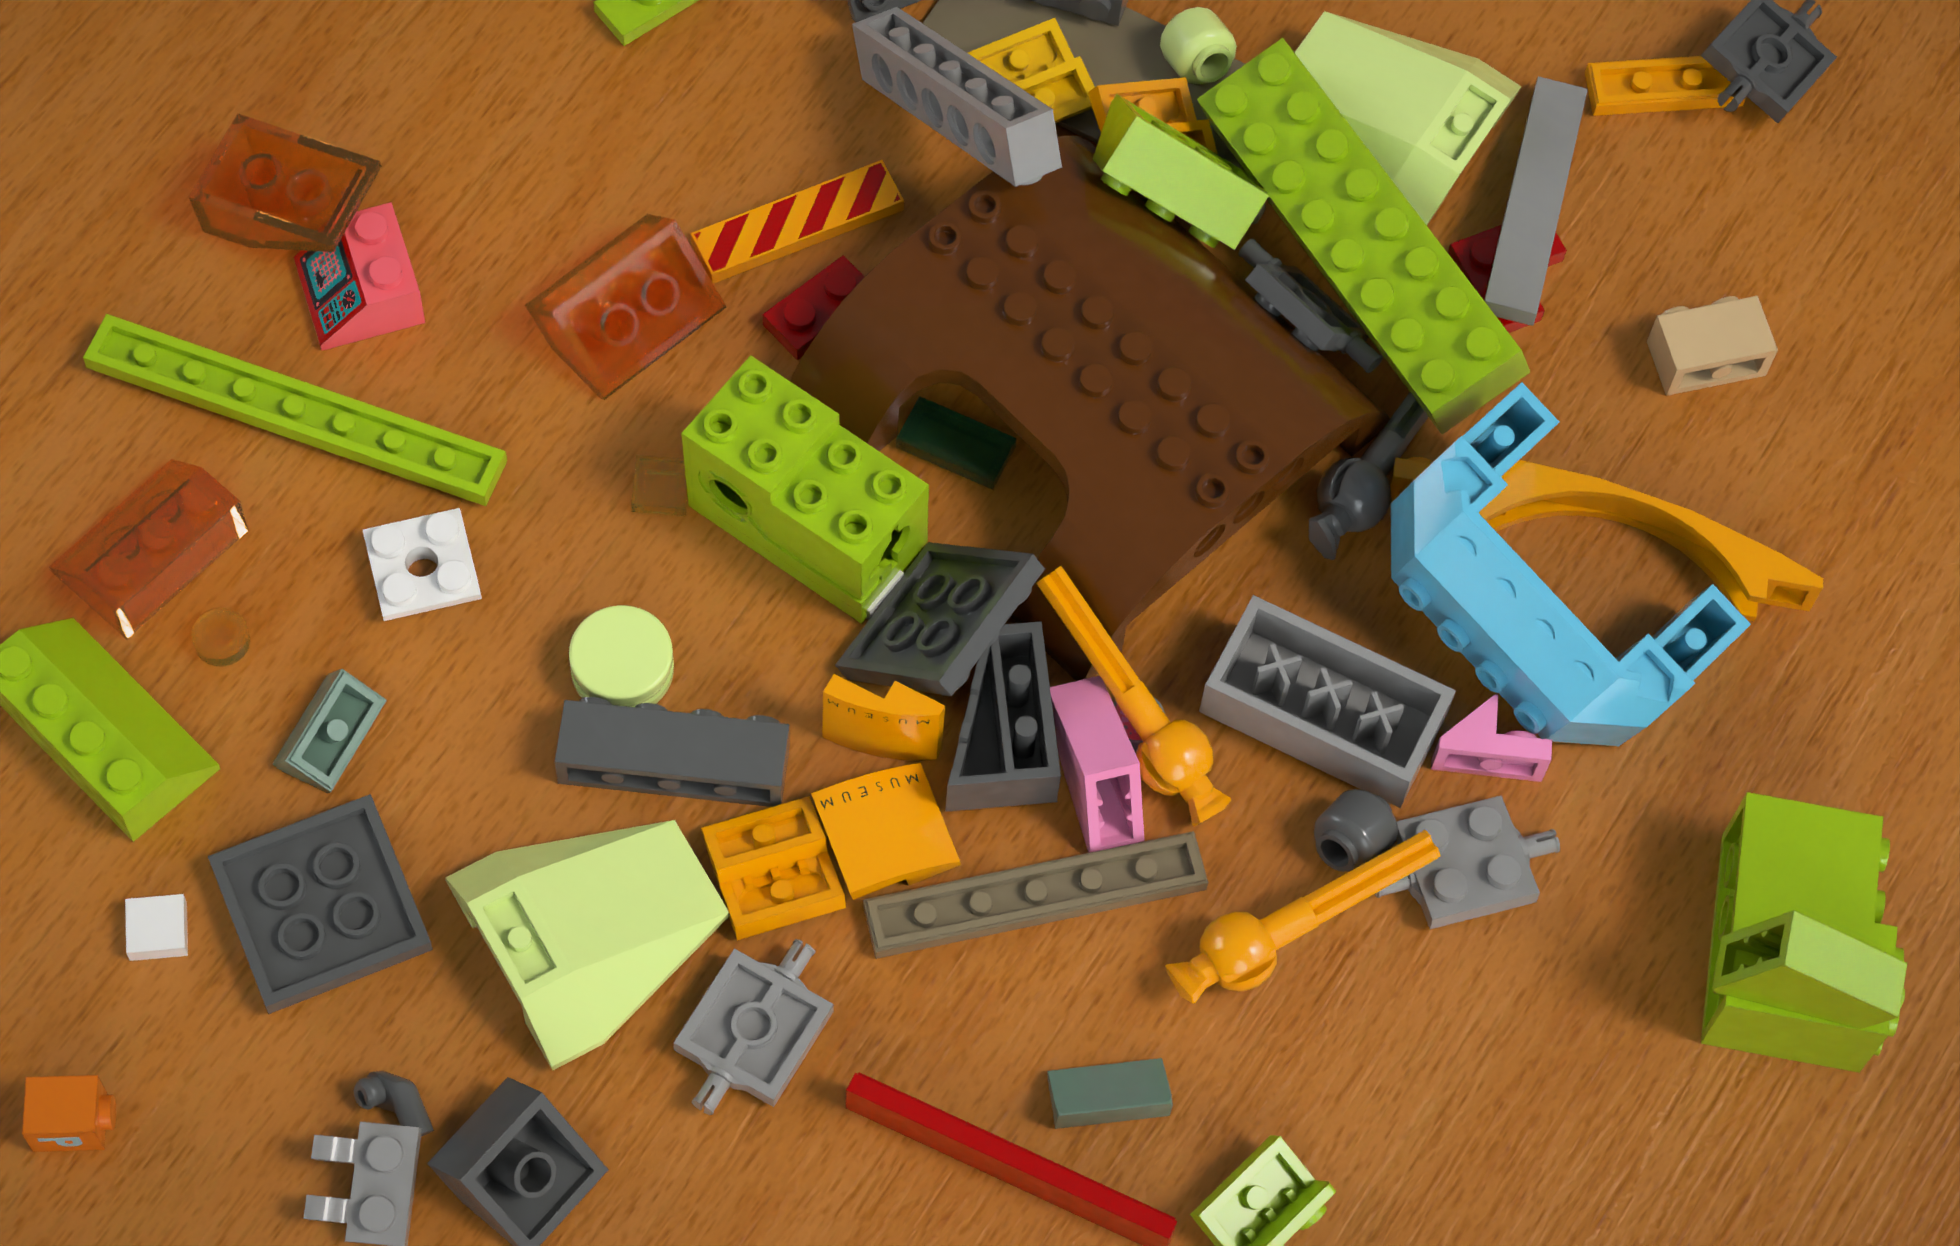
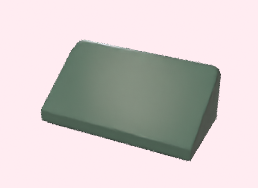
[273,669,387,793]
[1047,1058,1173,1129]

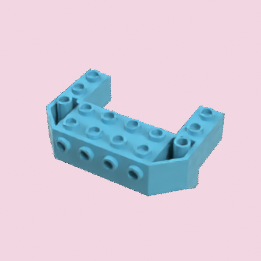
[1391,382,1751,746]

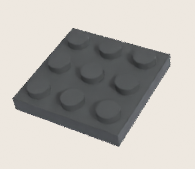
[835,542,1045,696]
[208,794,433,1014]

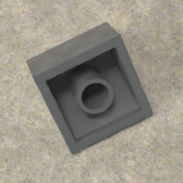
[427,1077,609,1246]

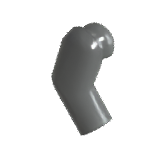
[354,1071,434,1137]

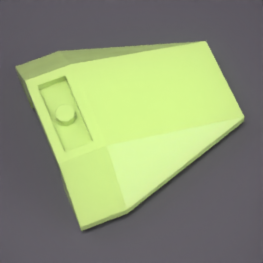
[1295,11,1521,225]
[445,820,729,1071]

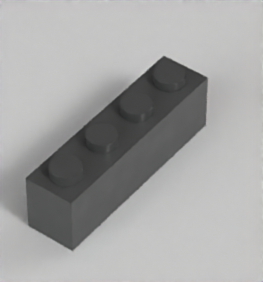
[555,697,790,807]

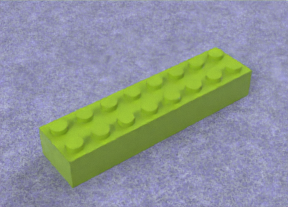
[1197,38,1530,434]

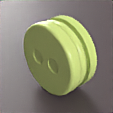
[569,605,674,707]

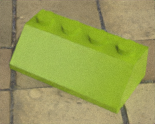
[0,618,220,842]

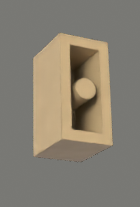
[1647,296,1778,396]

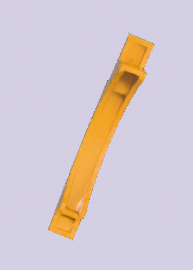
[1389,457,1823,622]

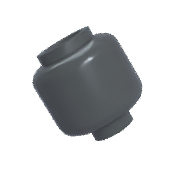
[1313,789,1398,872]

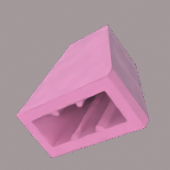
[1050,676,1144,853]

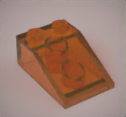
[189,113,382,252]

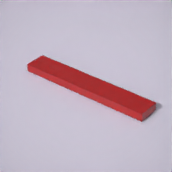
[846,1072,1178,1246]

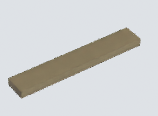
[863,831,1208,959]

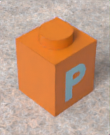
[22,1075,116,1152]

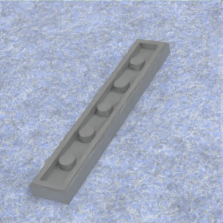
[1484,76,1588,326]

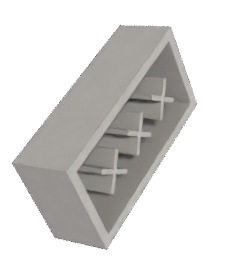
[1199,595,1456,808]

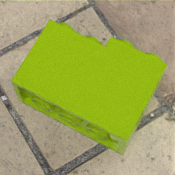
[681,355,929,624]
[1701,792,1904,1073]

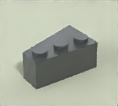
[945,622,1061,812]

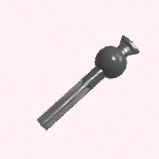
[1309,392,1428,560]

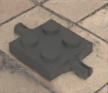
[1701,0,1837,123]
[1238,239,1383,373]

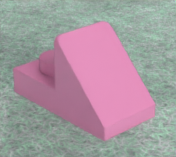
[1431,695,1552,782]

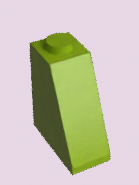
[1712,910,1908,1029]

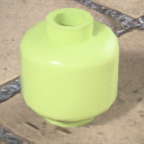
[1160,7,1237,85]

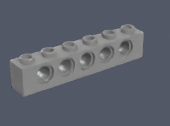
[852,7,1062,187]

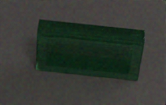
[896,396,1017,490]

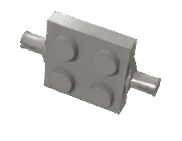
[1375,795,1560,929]
[673,939,834,1115]

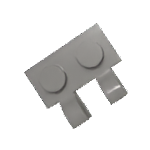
[303,1122,422,1246]

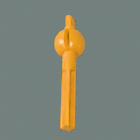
[1036,566,1232,827]
[1165,830,1440,1004]

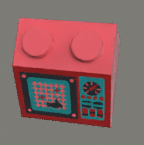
[294,202,425,351]

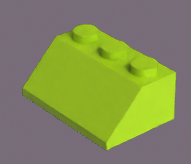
[1093,94,1269,250]

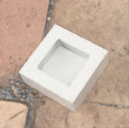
[125,894,188,961]

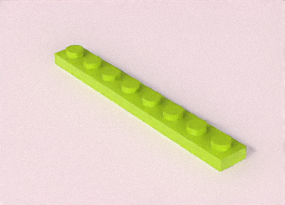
[83,314,507,506]

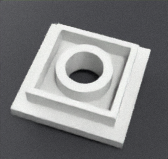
[363,508,482,621]

